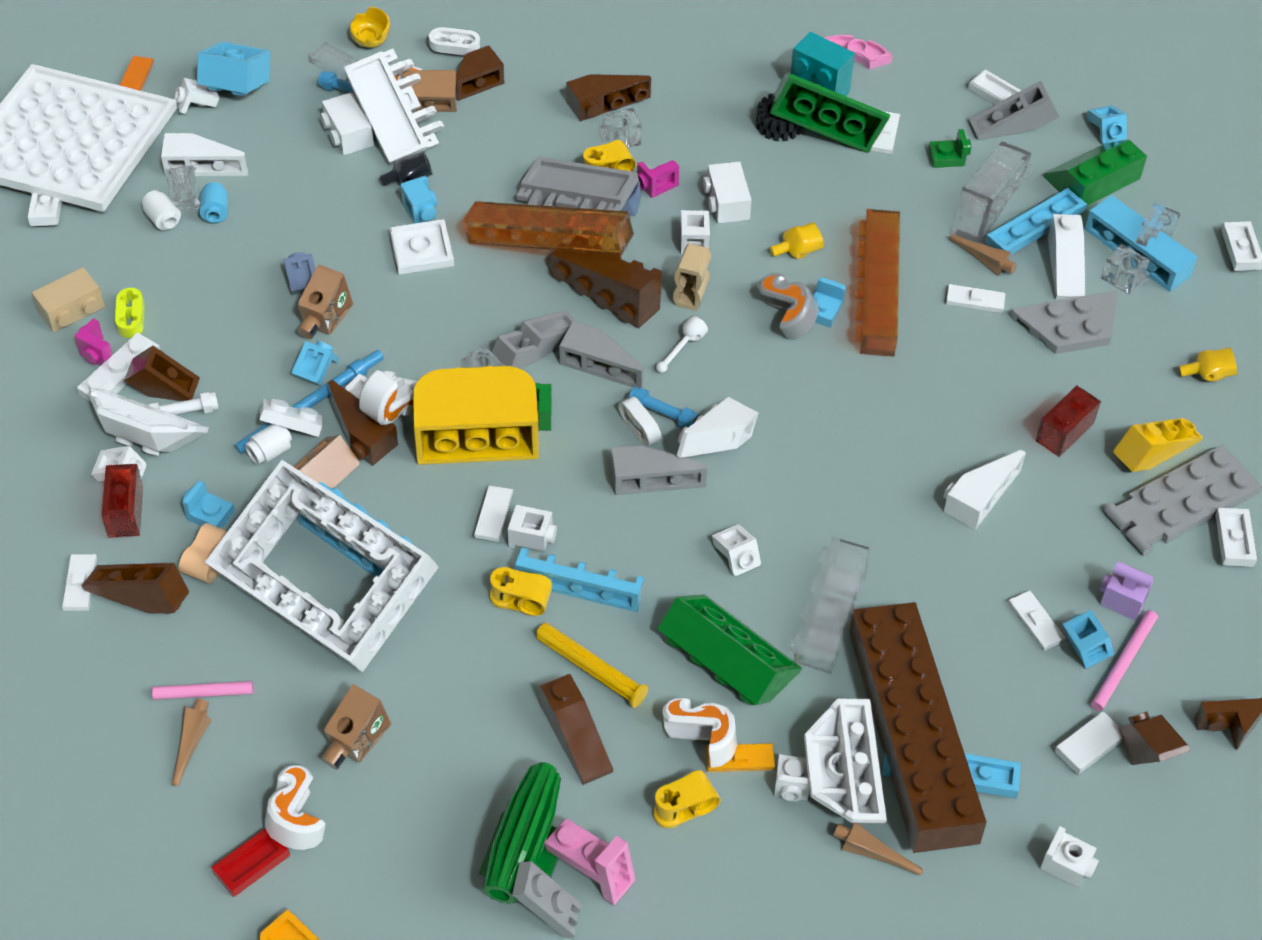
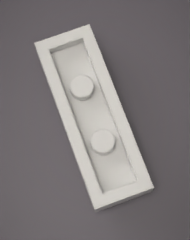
[77,332,160,403]

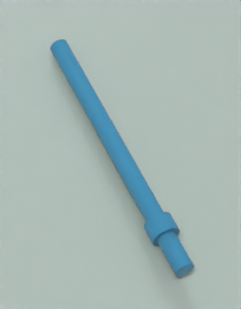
[234,350,384,454]

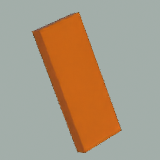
[119,56,154,91]

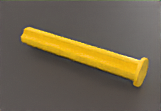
[536,623,649,708]

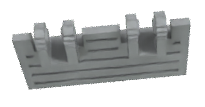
[516,157,639,228]

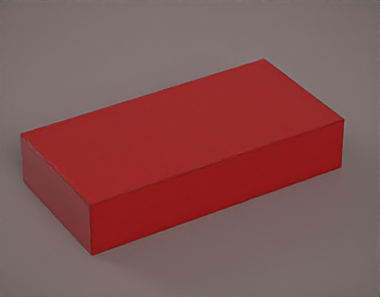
[211,829,290,898]

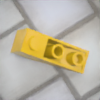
[1113,418,1203,472]

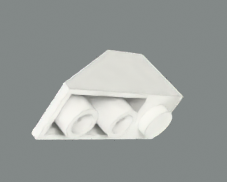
[677,397,759,458]

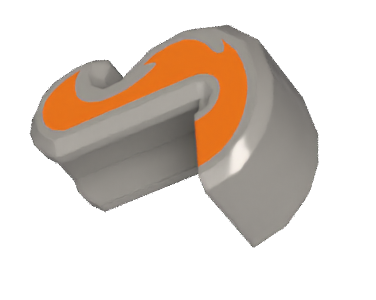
[759,273,819,339]

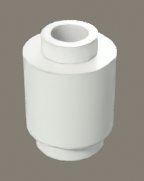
[142,190,181,230]
[244,424,292,465]

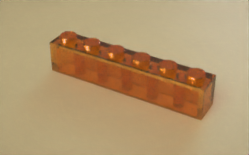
[462,201,634,255]
[855,209,900,357]

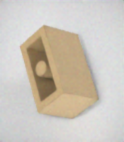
[31,267,105,332]

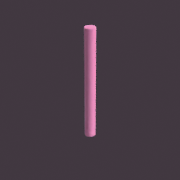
[1091,610,1158,711]

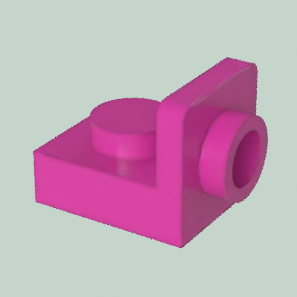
[637,160,679,198]

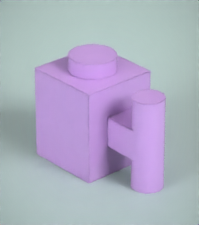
[1099,561,1154,621]

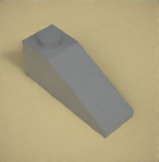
[969,81,1059,140]
[560,321,644,388]
[611,445,707,495]

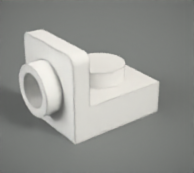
[174,78,219,114]
[91,446,146,488]
[712,524,761,576]
[774,754,810,801]

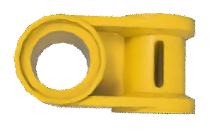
[583,140,636,171]
[490,567,553,616]
[653,770,721,828]

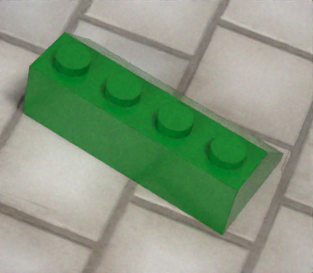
[770,74,890,153]
[658,594,802,705]

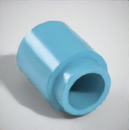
[200,182,228,223]

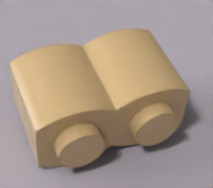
[673,243,711,311]

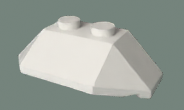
[88,388,209,456]
[804,699,887,823]

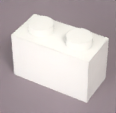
[320,92,374,155]
[703,161,752,224]

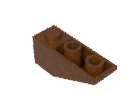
[566,74,651,122]

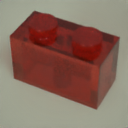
[1035,385,1101,457]
[102,464,143,538]

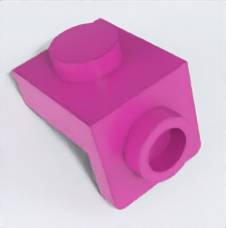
[74,318,112,366]

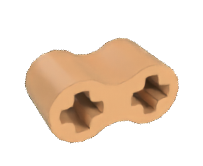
[179,523,228,584]

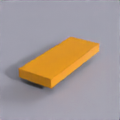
[706,743,775,772]

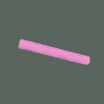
[152,681,254,700]

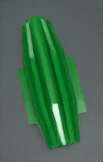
[479,762,561,904]

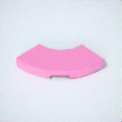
[824,35,893,70]

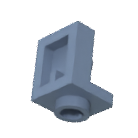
[284,252,316,295]

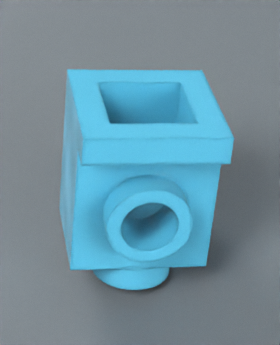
[400,175,437,224]
[1063,610,1115,669]

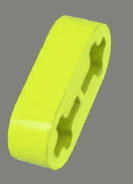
[115,287,145,338]

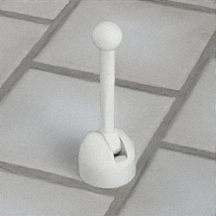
[656,316,708,373]

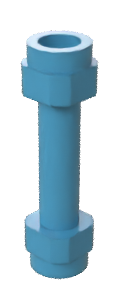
[318,71,355,94]
[628,387,699,428]

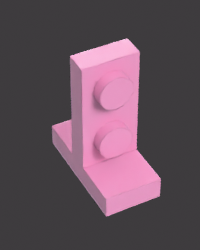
[545,818,636,905]

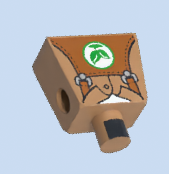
[297,264,353,339]
[321,684,392,770]

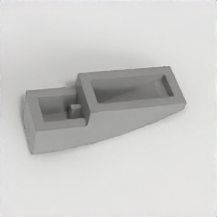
[492,310,577,368]

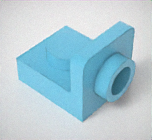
[1088,105,1127,144]
[814,277,846,328]
[291,341,339,386]
[182,480,235,528]

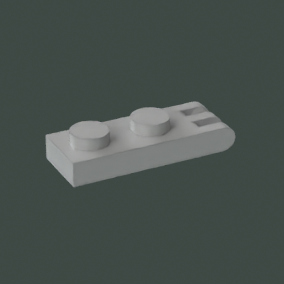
[512,861,581,938]

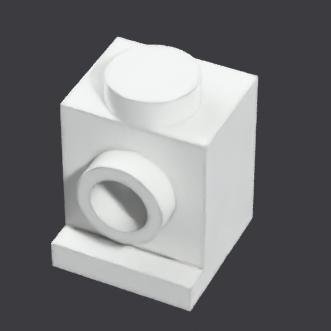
[680,210,710,254]
[508,505,557,551]
[1040,826,1099,888]

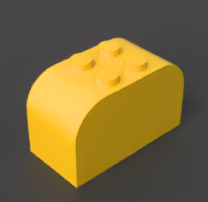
[414,366,539,465]

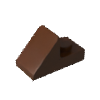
[1194,698,1262,750]

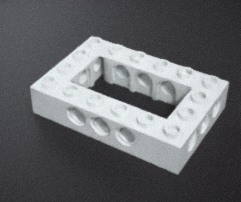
[205,460,439,672]

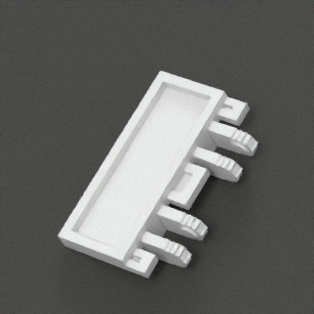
[344,49,444,165]

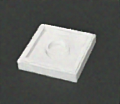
[389,219,454,275]

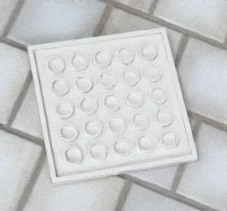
[0,64,177,212]

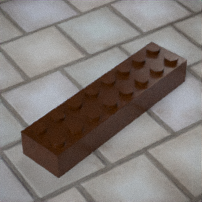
[849,602,987,853]

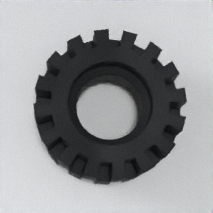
[756,93,803,142]

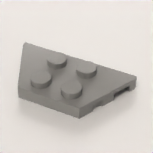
[1011,291,1117,354]

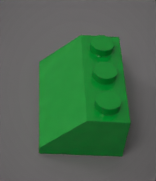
[1044,140,1147,206]

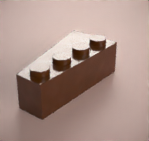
[551,236,662,329]

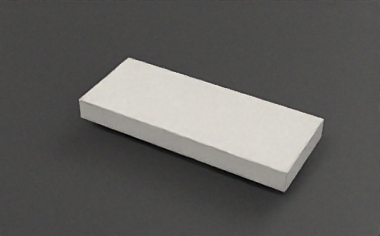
[871,111,900,154]
[946,284,1005,313]
[474,485,513,542]
[62,554,97,611]
[1008,590,1066,651]

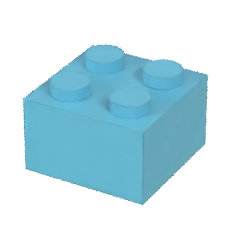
[197,41,270,96]

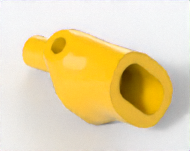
[769,222,824,259]
[1179,347,1238,382]

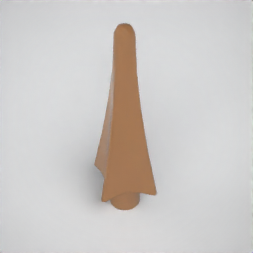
[949,234,1017,276]
[172,699,211,786]
[833,823,923,875]

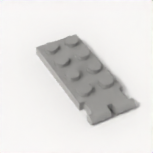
[1104,445,1262,555]

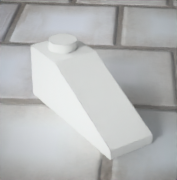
[161,133,248,176]
[1047,214,1085,300]
[943,450,1026,530]

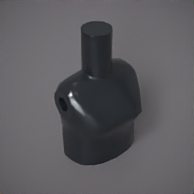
[380,151,433,186]

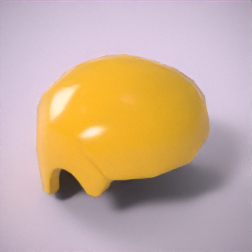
[350,7,390,48]

